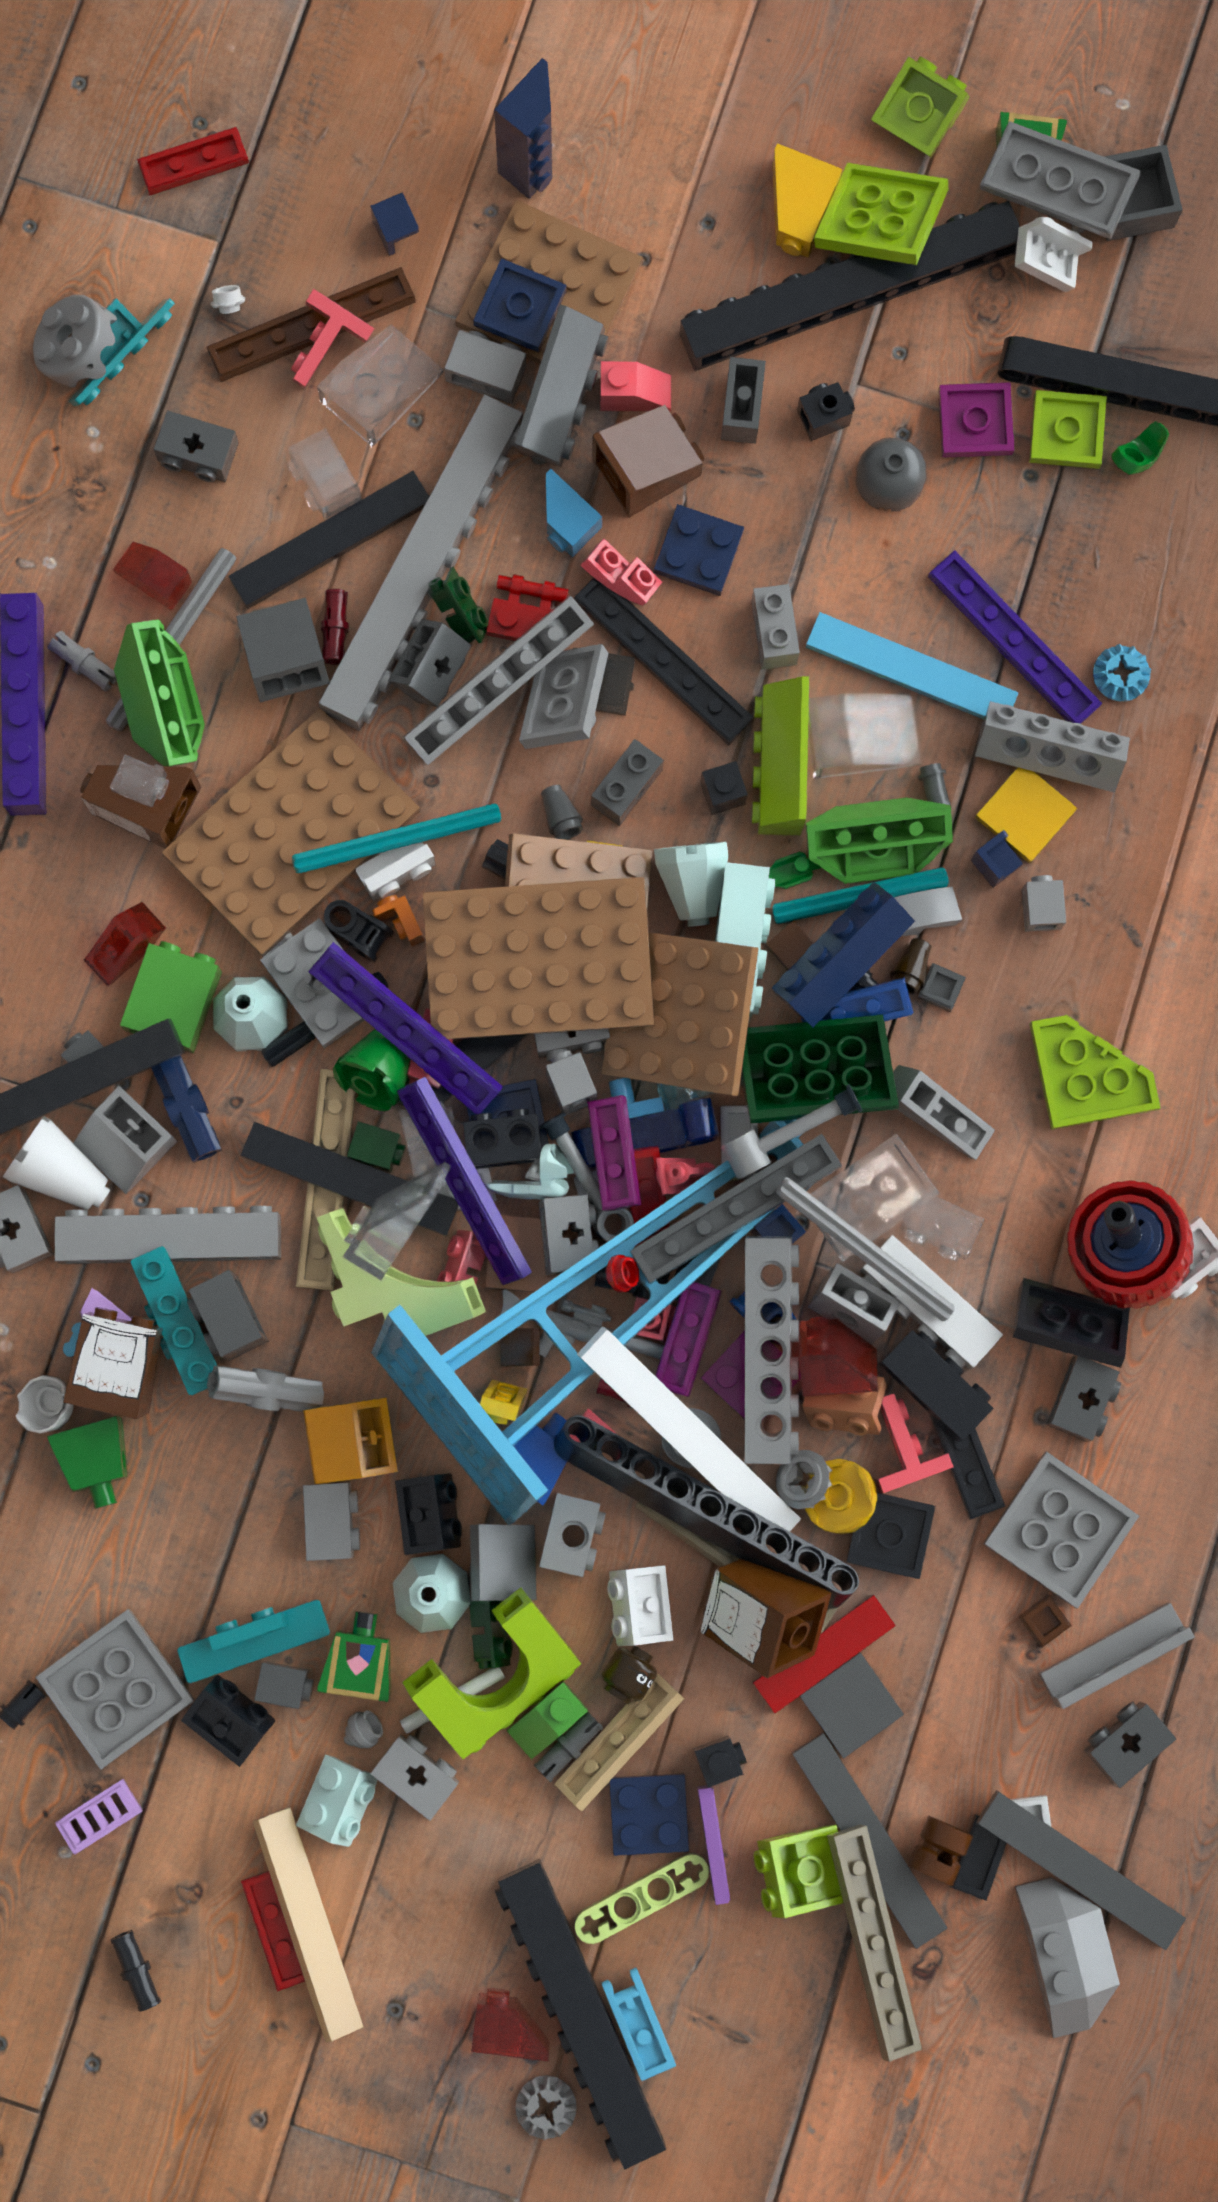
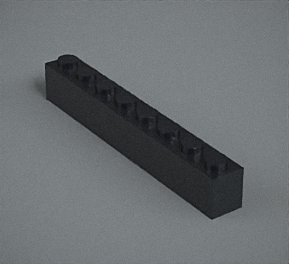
[495,1859,666,2170]

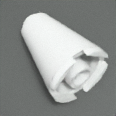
[3,1116,110,1210]

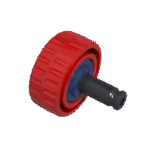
[1067,1180,1194,1309]

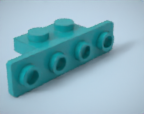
[68,298,175,406]
[131,1246,218,1396]
[177,1600,330,1683]

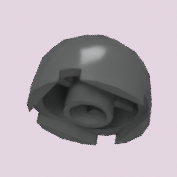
[856,437,927,511]

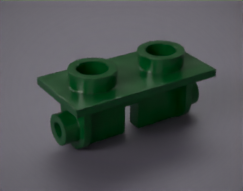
[428,566,488,643]
[469,1601,513,1669]

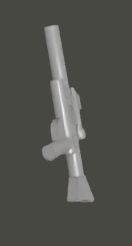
[500,1289,665,1359]

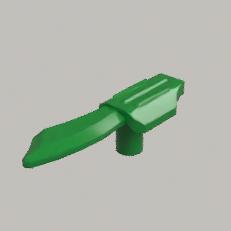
[769,851,822,889]

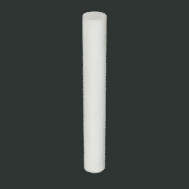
[400,1667,505,1734]

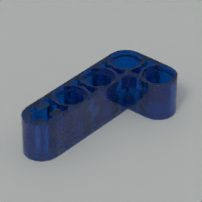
[570,1098,719,1168]

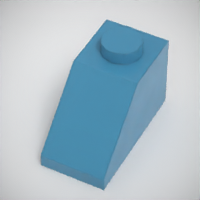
[546,469,602,557]

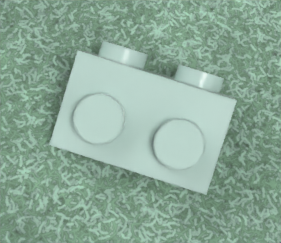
[296,1754,378,1847]

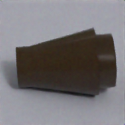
[890,938,932,995]

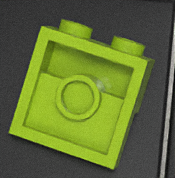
[871,56,970,158]
[753,1825,844,1918]

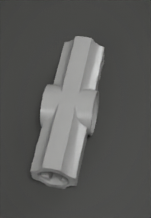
[207,1366,324,1412]

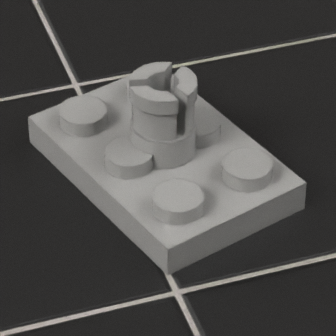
[519,644,608,749]
[260,918,365,1049]

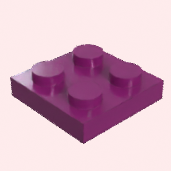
[938,382,1014,458]
[700,1330,805,1420]

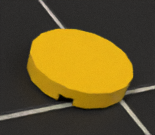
[804,1459,877,1534]

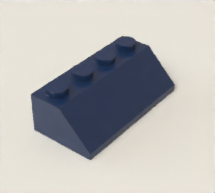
[494,58,553,199]
[772,881,915,1027]

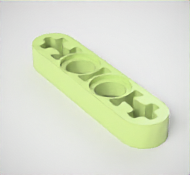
[575,1853,709,1944]

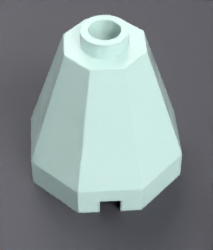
[654,841,728,927]
[213,977,288,1052]
[393,1554,471,1633]

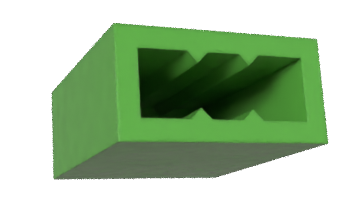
[120,941,222,1054]

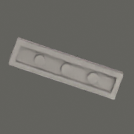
[1038,1603,1195,1709]

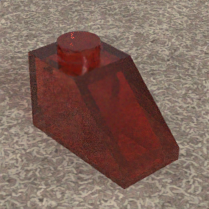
[113,541,192,611]
[84,902,166,986]

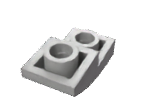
[895,887,962,936]

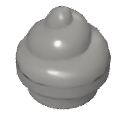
[344,1710,383,1749]

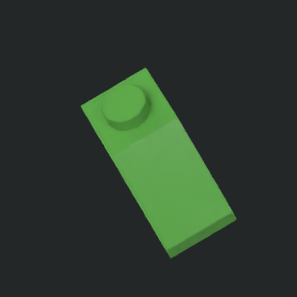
[507,1681,588,1760]

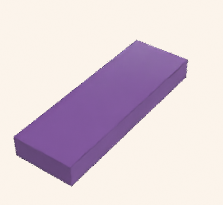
[697,1785,730,1905]

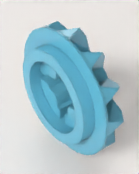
[1093,644,1151,702]

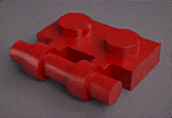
[486,574,569,641]

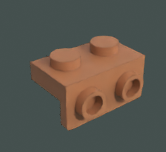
[802,1370,887,1435]

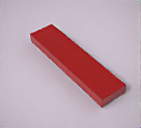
[752,1595,896,1714]

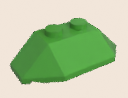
[114,619,205,766]
[806,797,953,884]

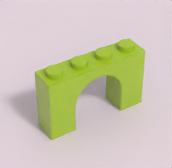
[402,1587,581,1759]

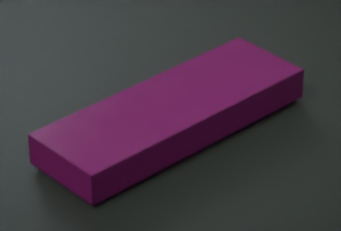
[587,1095,641,1212]
[655,1282,722,1397]

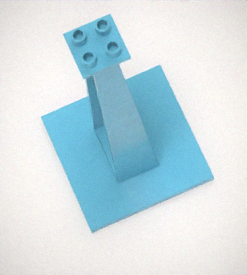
[371,1119,811,1525]

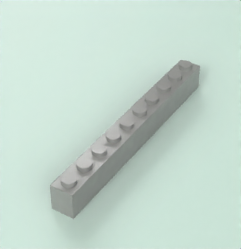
[319,394,523,731]

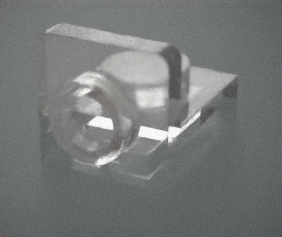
[110,755,169,807]

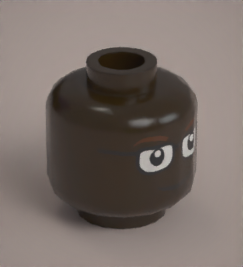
[602,1646,657,1704]

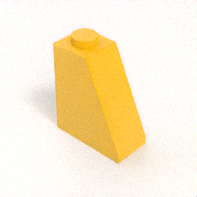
[772,143,842,257]

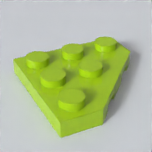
[1029,1015,1161,1130]

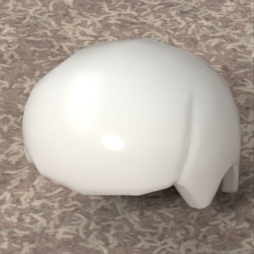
[16,1375,73,1434]

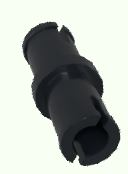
[110,1930,161,2012]

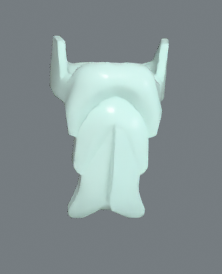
[486,1144,574,1200]

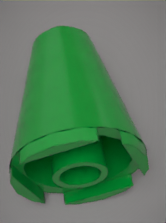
[332,1028,411,1112]

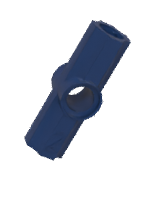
[151,1055,222,1163]

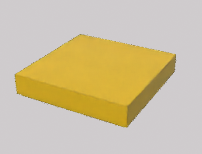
[975,767,1077,864]

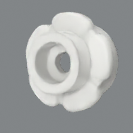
[211,285,245,314]

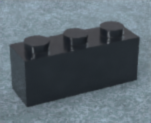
[879,1330,994,1442]

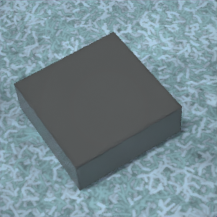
[917,963,966,1012]

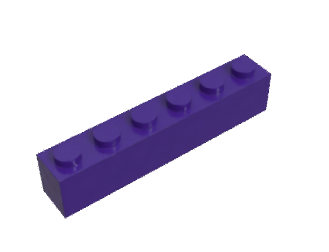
[0,593,47,816]

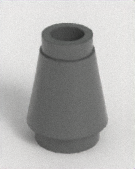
[541,785,583,840]

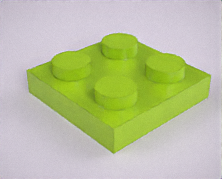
[1029,390,1107,469]

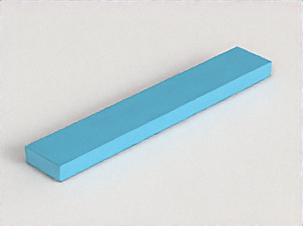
[805,612,1019,720]

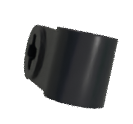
[324,900,395,963]

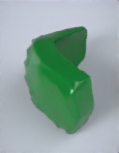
[1111,421,1169,475]

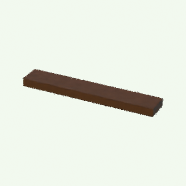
[206,267,416,382]

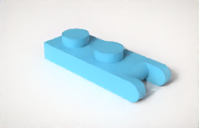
[601,1967,676,2081]

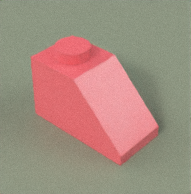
[600,361,671,412]

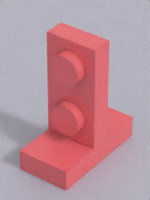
[290,289,375,389]
[875,1393,953,1493]

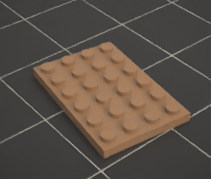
[162,708,420,957]
[423,877,654,1040]

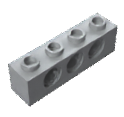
[975,701,1130,793]

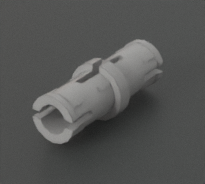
[48,631,117,692]

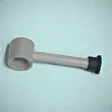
[721,1084,863,1180]
[539,1112,634,1241]

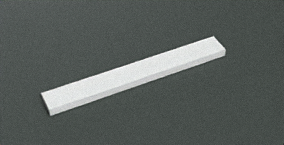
[577,1326,801,1532]

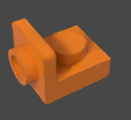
[372,895,425,947]

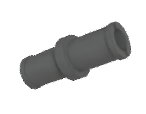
[534,1712,603,1783]

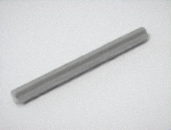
[106,548,236,732]
[775,1177,955,1321]

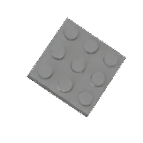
[983,1452,1139,1609]
[36,1609,195,1770]

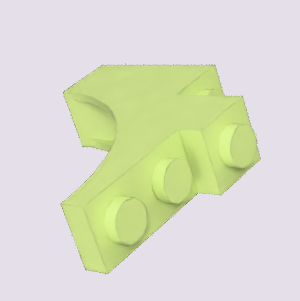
[317,1208,486,1336]

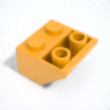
[303,1398,398,1484]

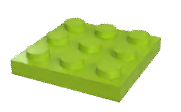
[814,163,949,265]

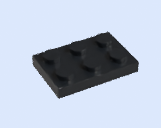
[1013,1278,1130,1368]

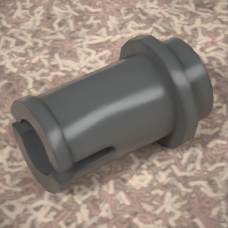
[918,763,951,806]

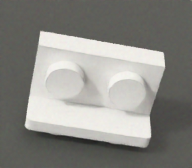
[607,1565,673,1646]

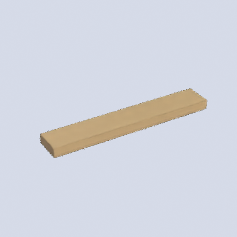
[296,1069,356,1291]
[253,1807,363,2042]

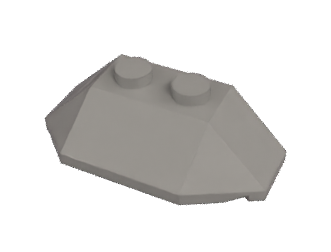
[1015,1877,1120,2038]

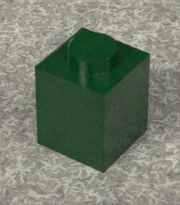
[347,1121,406,1173]

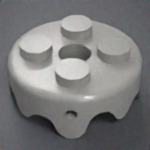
[33,295,117,388]

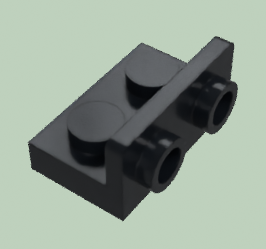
[395,1473,462,1555]
[181,1675,275,1767]

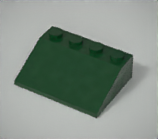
[741,1015,899,1124]

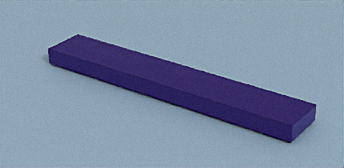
[928,550,1102,724]
[308,942,503,1114]
[397,1077,532,1285]

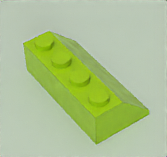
[751,676,809,836]

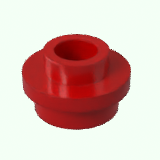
[605,1254,639,1293]

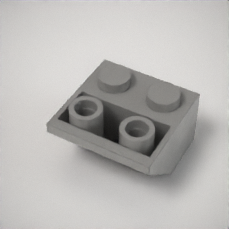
[73,1086,178,1194]

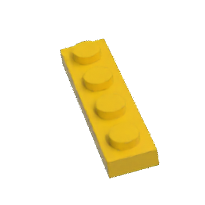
[480,1379,528,1425]

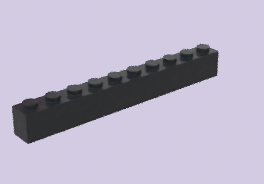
[679,201,1020,371]

